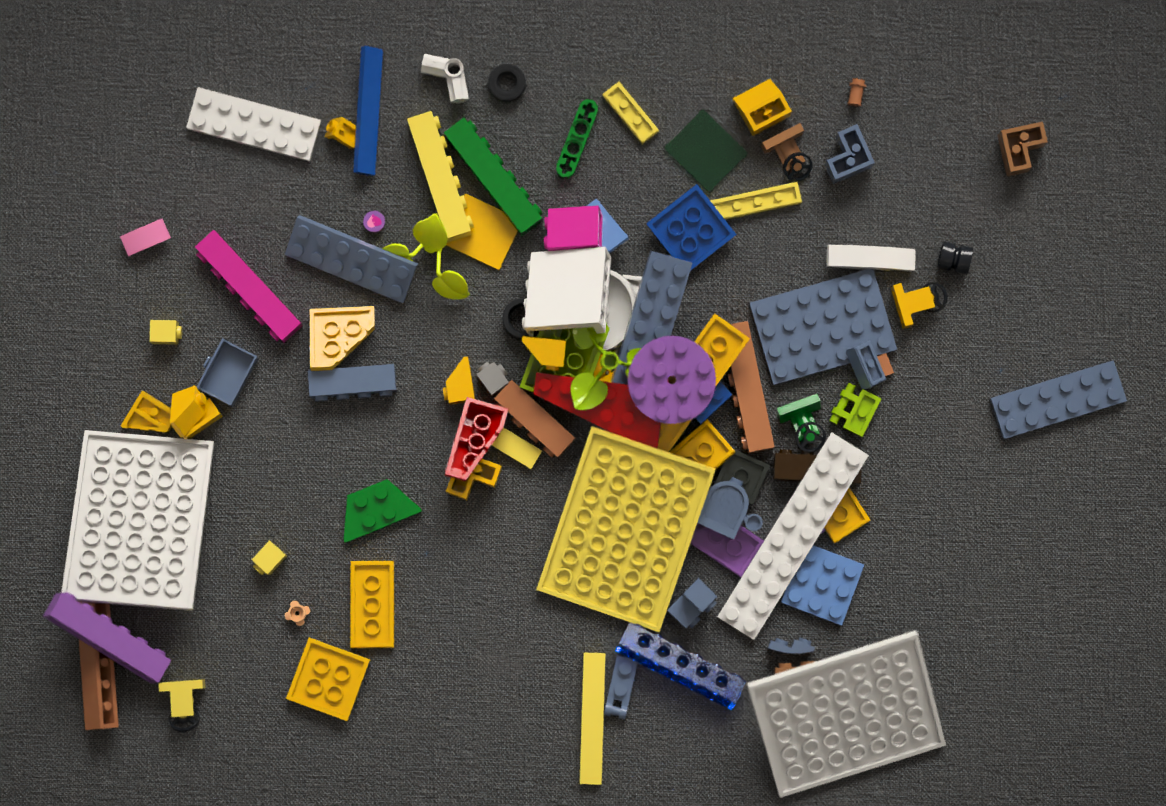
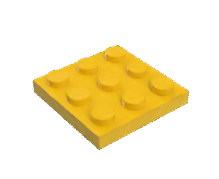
[286,637,370,721]

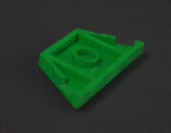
[344,479,422,543]

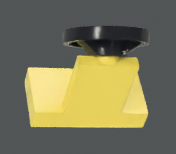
[159,680,205,732]

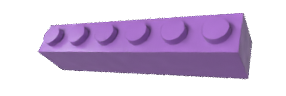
[43,592,171,684]

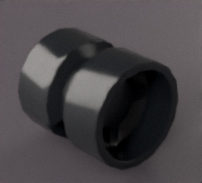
[937,241,973,275]

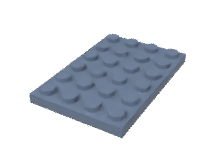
[749,269,897,386]

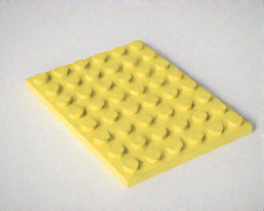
[536,426,716,632]

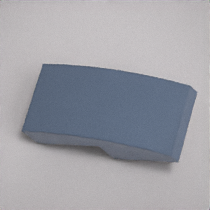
[767,637,815,654]

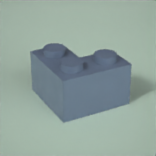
[825,124,875,184]
[667,578,717,629]

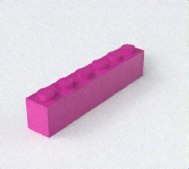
[195,230,303,343]

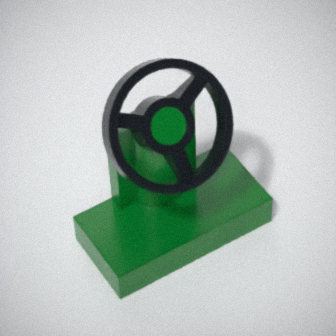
[777,394,826,452]

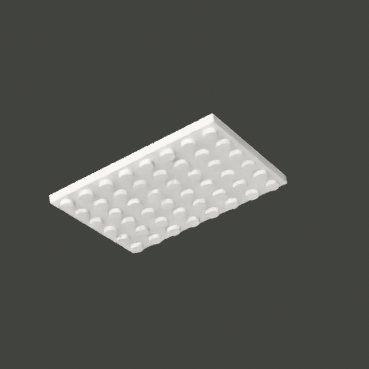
[61,430,214,611]
[747,630,946,798]

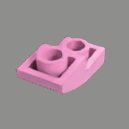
[120,219,171,256]

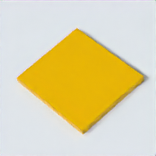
[446,193,518,270]

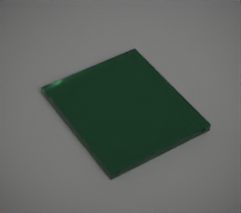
[664,109,748,192]

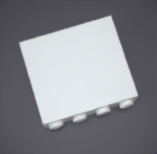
[522,247,611,337]

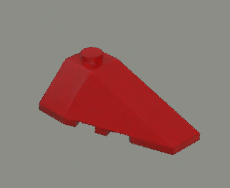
[444,397,508,482]

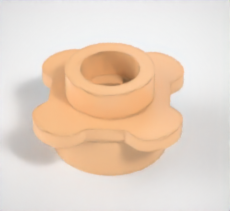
[285,601,310,626]

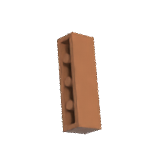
[494,380,576,458]

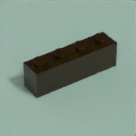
[773,449,862,485]

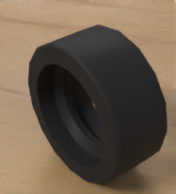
[503,298,539,340]

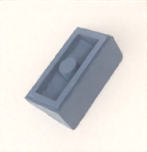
[846,340,886,389]

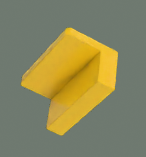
[183,398,223,440]

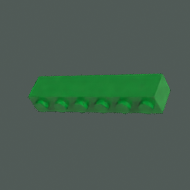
[444,118,543,236]

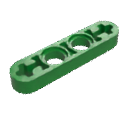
[556,99,598,179]

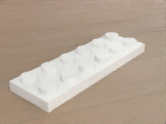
[186,87,322,162]

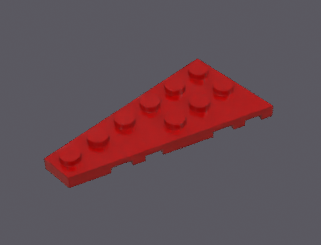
[533,372,661,449]

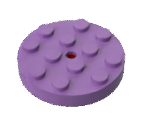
[628,336,716,424]

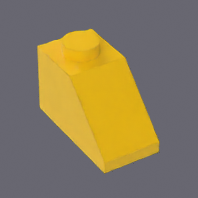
[522,336,566,370]
[443,356,475,405]
[170,386,207,437]

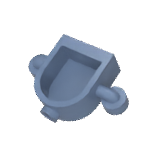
[697,477,763,540]

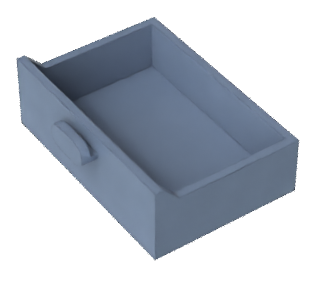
[197,338,259,407]

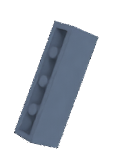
[308,364,397,402]

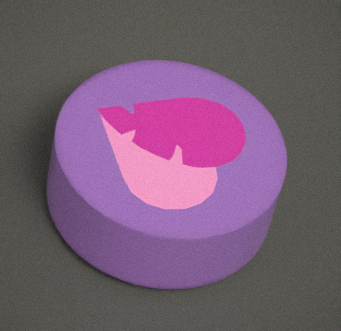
[363,211,385,233]

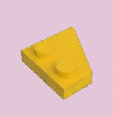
[121,391,172,432]

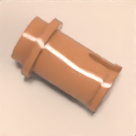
[848,79,866,107]

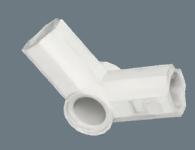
[421,54,469,103]

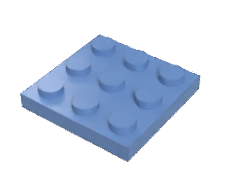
[780,545,864,626]

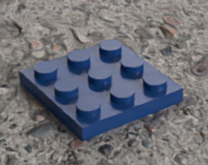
[646,184,737,271]

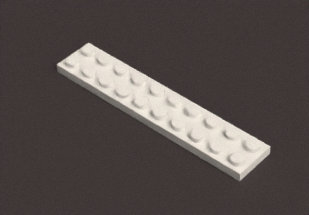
[717,433,869,640]

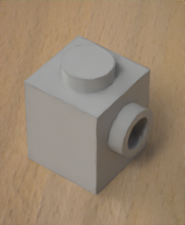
[477,362,509,397]

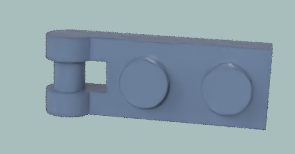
[604,655,638,720]

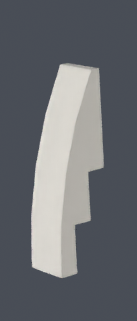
[827,245,915,272]

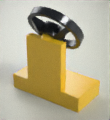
[891,282,948,329]

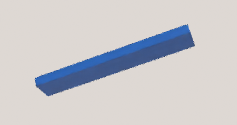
[353,46,383,176]

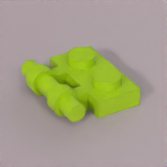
[829,383,881,438]

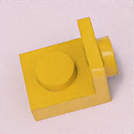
[325,117,356,149]

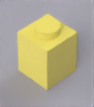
[150,320,182,344]
[252,541,287,575]

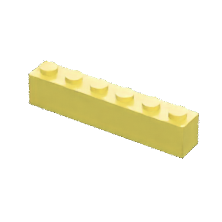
[407,111,474,243]

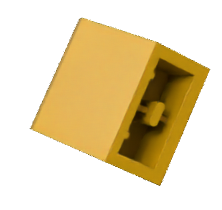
[733,79,792,136]

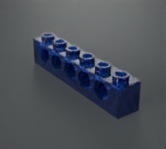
[615,622,746,710]

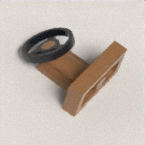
[761,123,812,182]

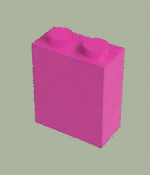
[544,205,603,251]

